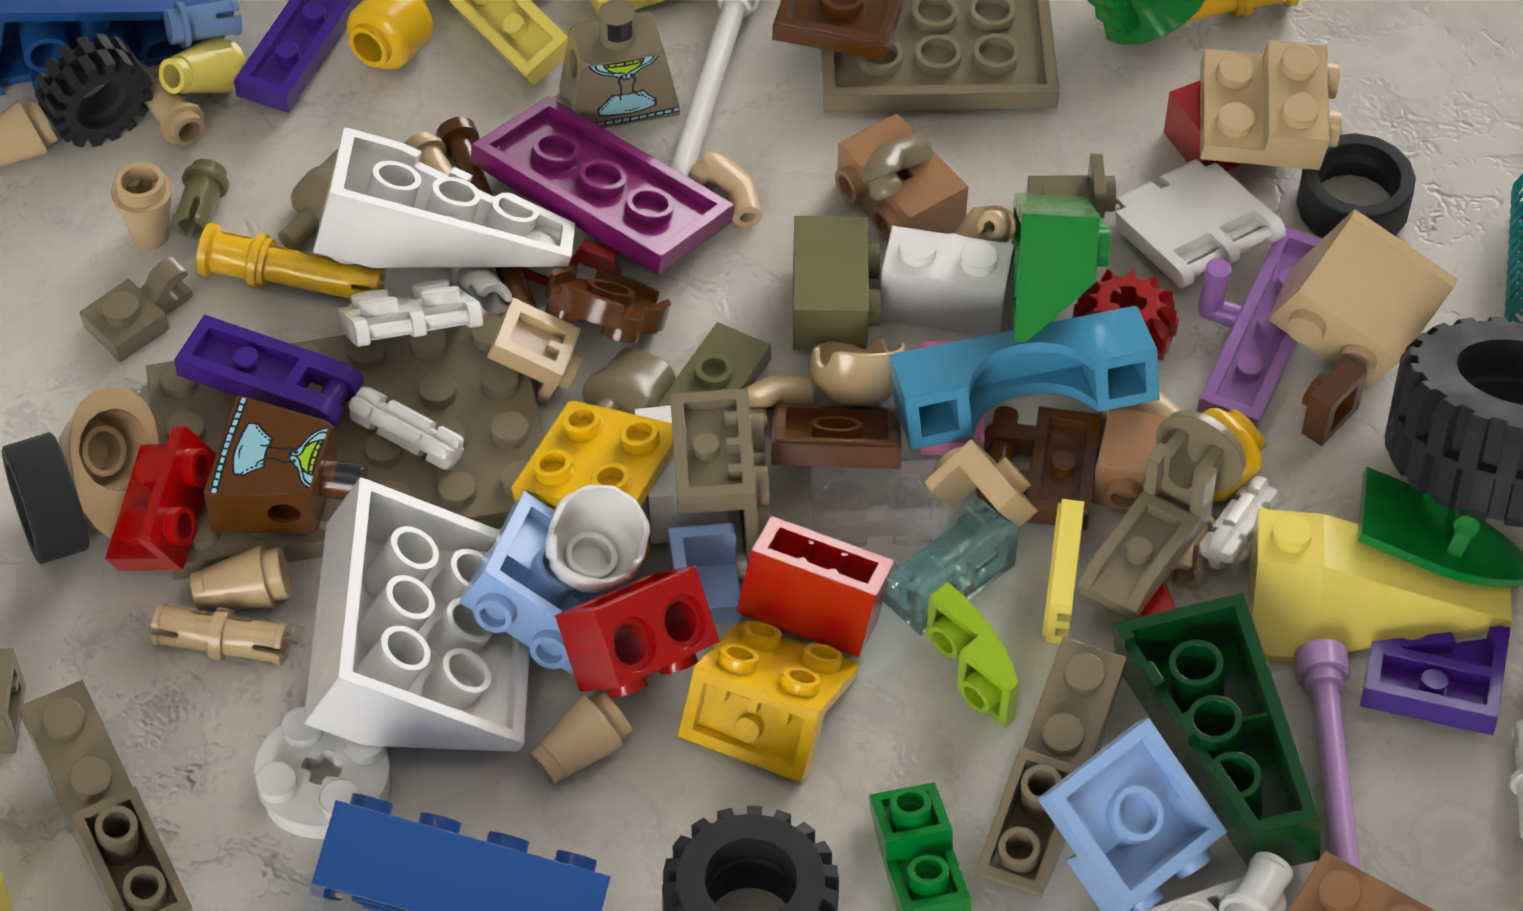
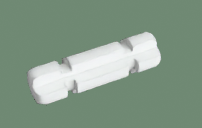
[348,387,465,470]
[1199,476,1278,569]

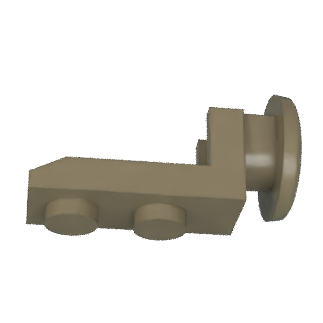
[1077,410,1246,619]

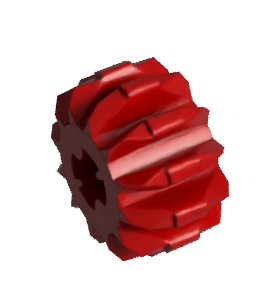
[1072,267,1179,360]

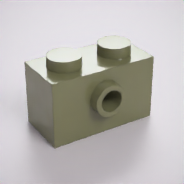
[793,216,881,350]

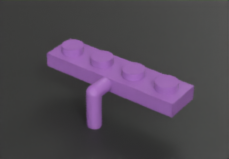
[1196,226,1322,429]

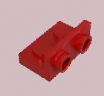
[105,426,216,571]

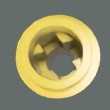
[158,37,246,94]

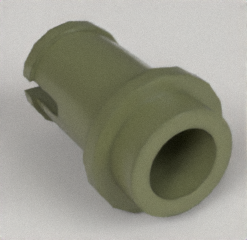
[171,159,230,239]

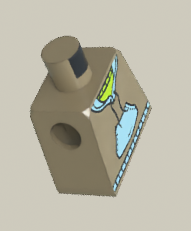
[559,0,680,128]

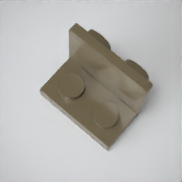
[670,388,770,565]

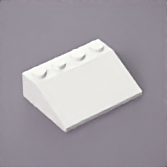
[303,477,530,752]

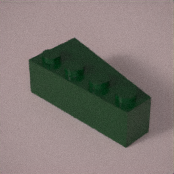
[1113,593,1321,868]

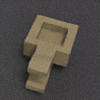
[79,257,193,362]

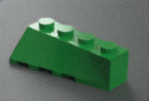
[1011,193,1111,343]

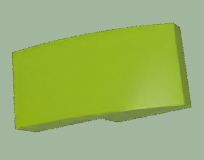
[926,582,1019,728]

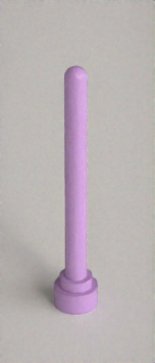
[1294,639,1361,870]

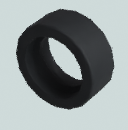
[1296,133,1416,238]
[2,432,89,564]

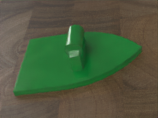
[1358,466,1523,587]

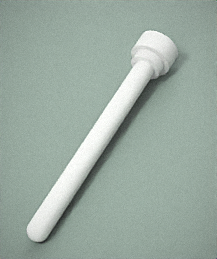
[670,0,760,179]

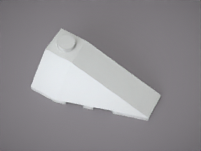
[313,127,575,268]

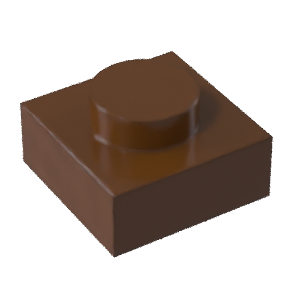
[1301,357,1367,446]

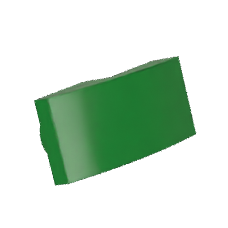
[869,782,971,911]

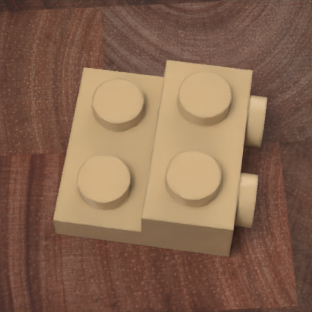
[1200,40,1341,170]

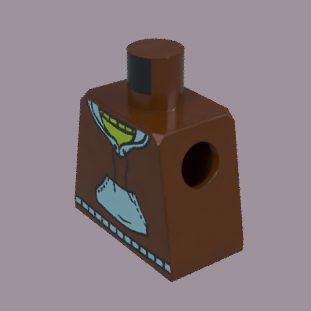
[204,396,368,533]

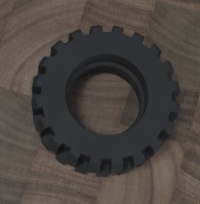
[1384,317,1523,527]

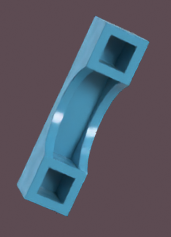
[889,305,1160,450]

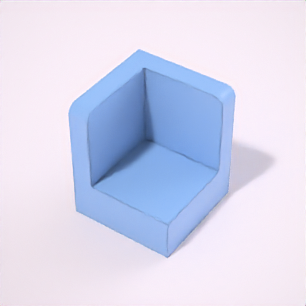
[669,523,742,623]

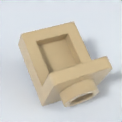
[924,439,1038,528]

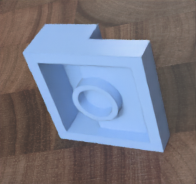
[460,491,624,674]
[1037,718,1227,911]

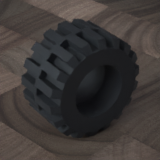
[662,806,839,911]

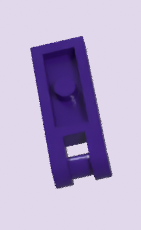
[174,314,364,430]

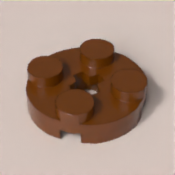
[545,266,671,344]

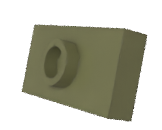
[656,322,771,407]

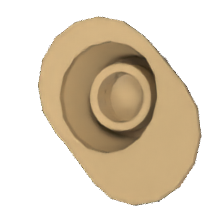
[59,386,159,539]

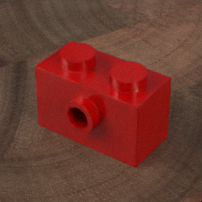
[736,516,895,657]

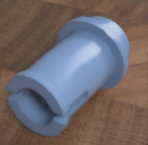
[163,0,242,48]

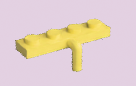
[446,0,568,87]

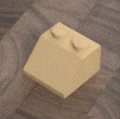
[1267,209,1457,388]

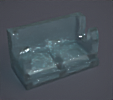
[883,497,1019,636]

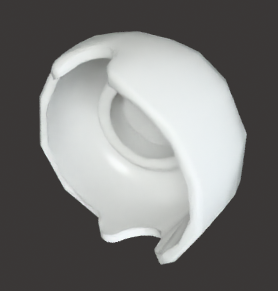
[545,484,650,593]

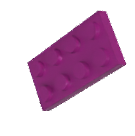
[470,96,734,275]

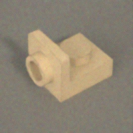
[487,298,582,405]

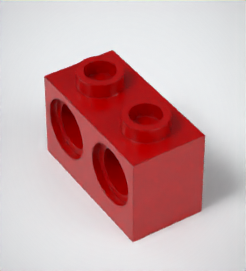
[555,566,720,698]

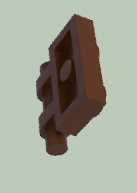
[976,406,1102,530]

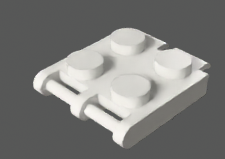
[1115,159,1286,288]
[338,279,483,347]

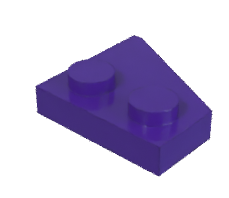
[1360,626,1511,735]

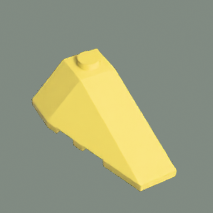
[1248,508,1512,665]

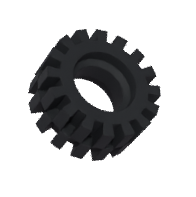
[35,34,153,147]

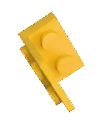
[511,401,674,569]
[677,621,860,783]

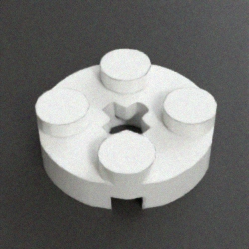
[253,707,392,839]

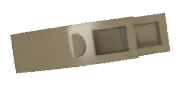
[975,637,1127,898]
[19,680,192,911]

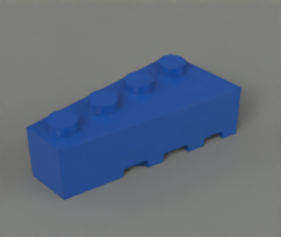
[0,0,225,96]
[309,793,611,911]

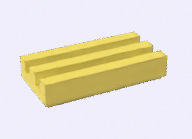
[1042,499,1085,644]

